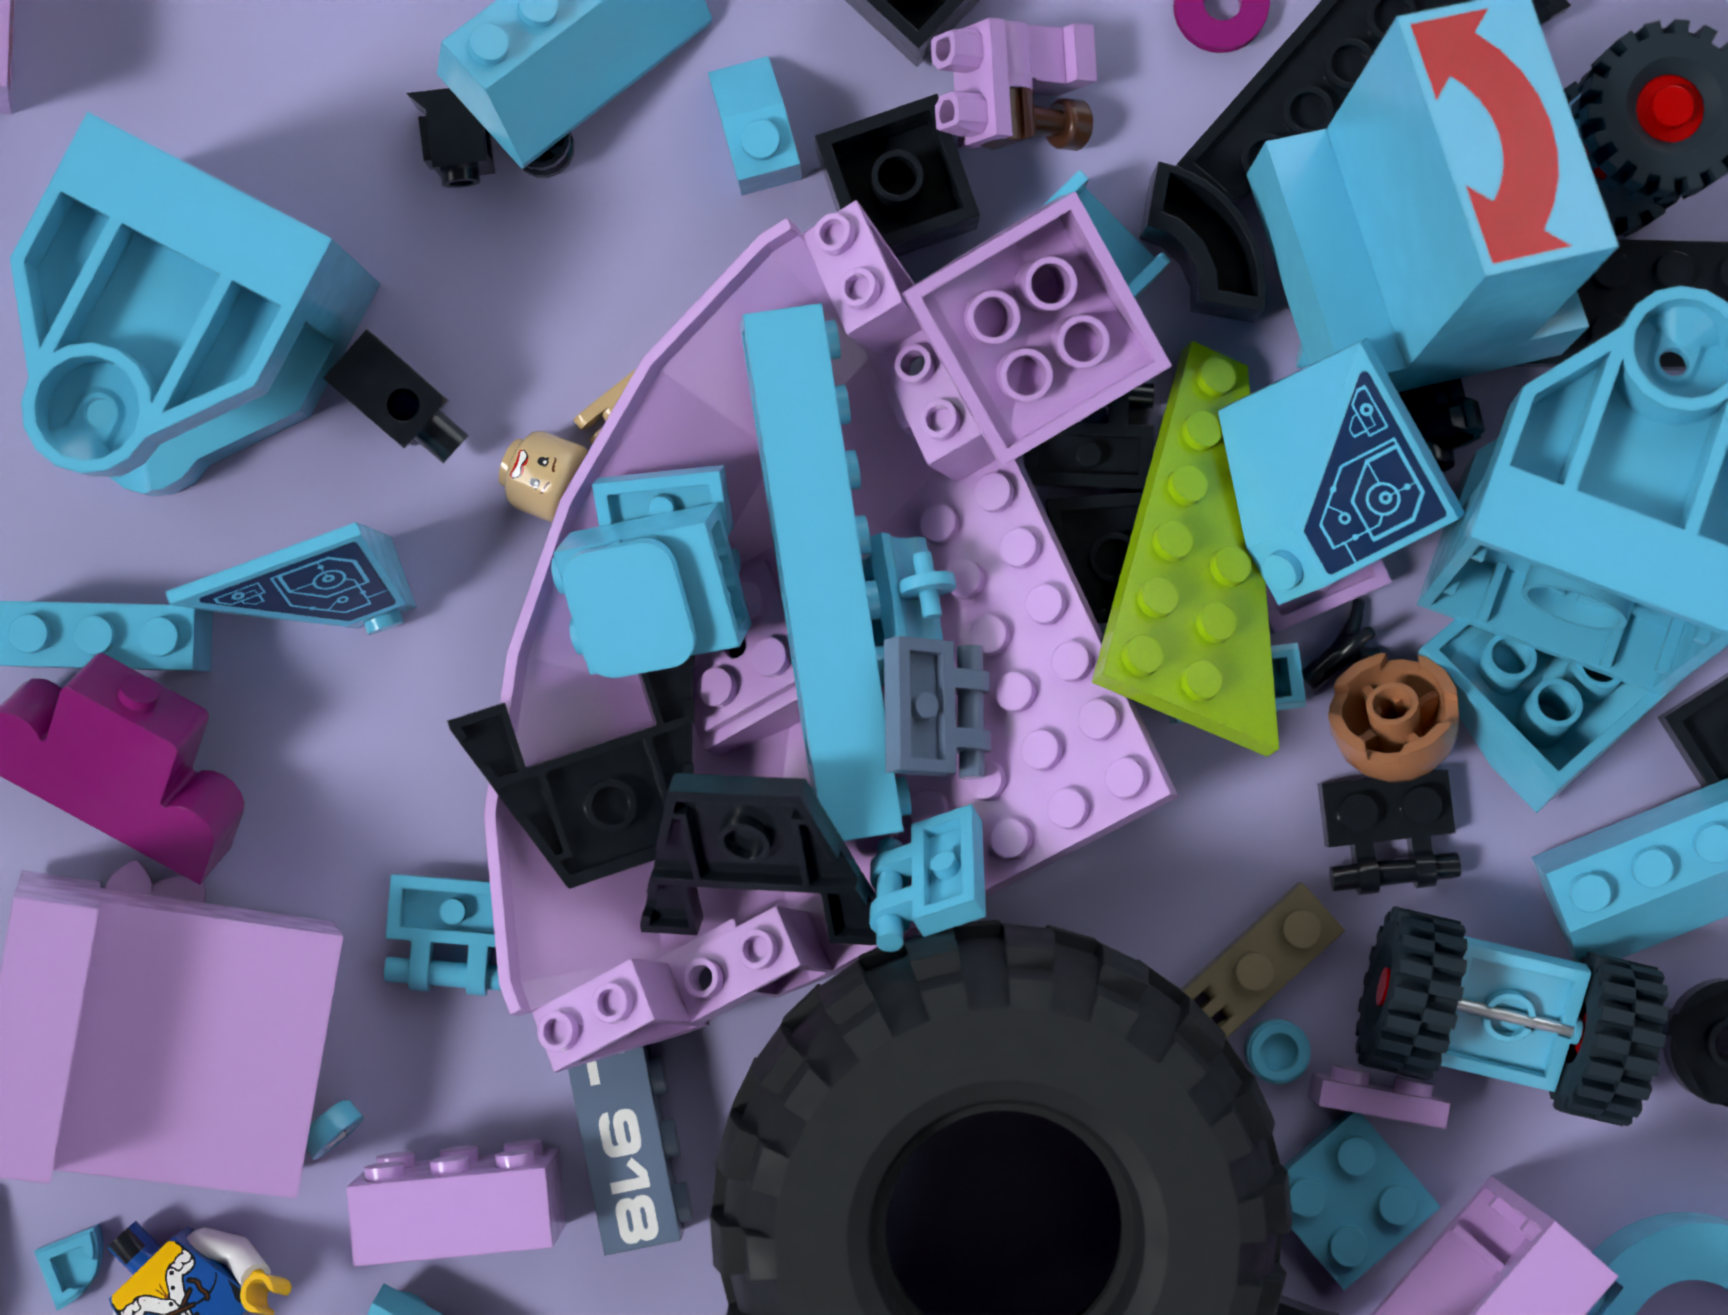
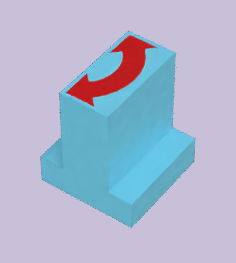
[1246,0,1619,392]

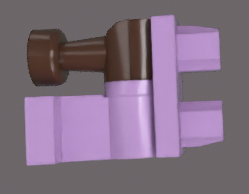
[931,17,1097,151]

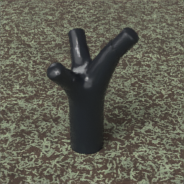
[1302,599,1381,692]

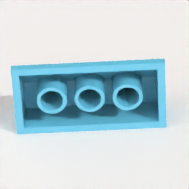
[437,0,713,169]
[1531,778,1728,962]

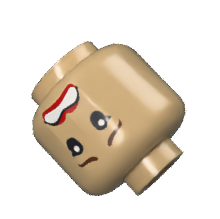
[499,431,588,523]

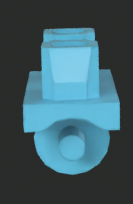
[861,532,957,647]

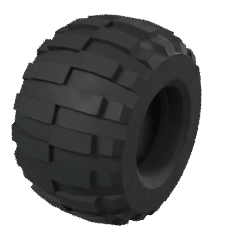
[710,920,1292,1315]

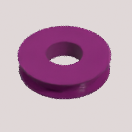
[1173,0,1270,53]

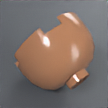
[1328,653,1460,783]

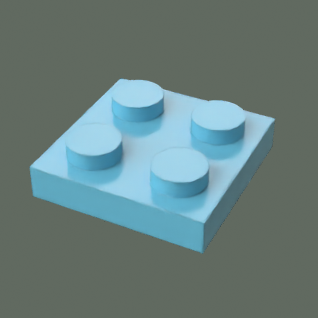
[1283,1111,1441,1290]

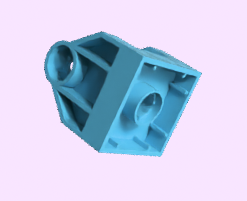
[10,112,381,497]
[1416,286,1728,696]

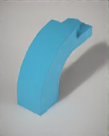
[1586,1212,1728,1315]

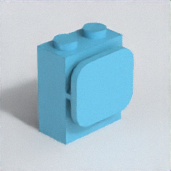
[551,502,752,678]

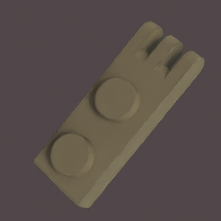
[1181,881,1345,1039]

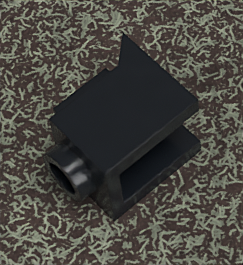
[406,88,496,188]

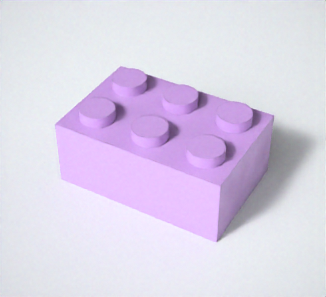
[346,1139,567,1267]

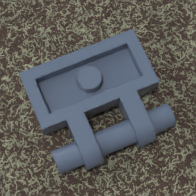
[884,636,991,779]

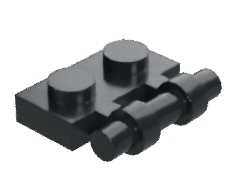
[1023,383,1154,491]
[1317,769,1461,895]

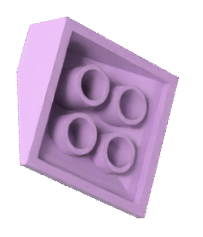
[902,191,1172,467]

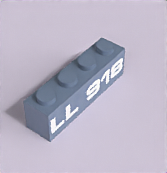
[568,1045,693,1256]

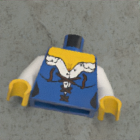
[107,1221,292,1315]

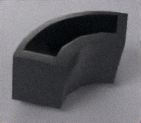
[1139,161,1266,323]

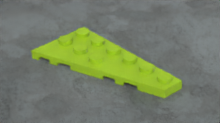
[1091,341,1279,757]

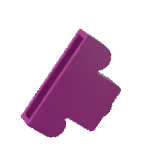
[0,653,245,885]

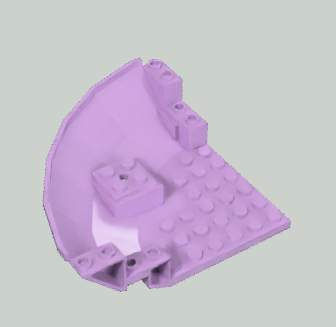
[484,200,1179,1072]

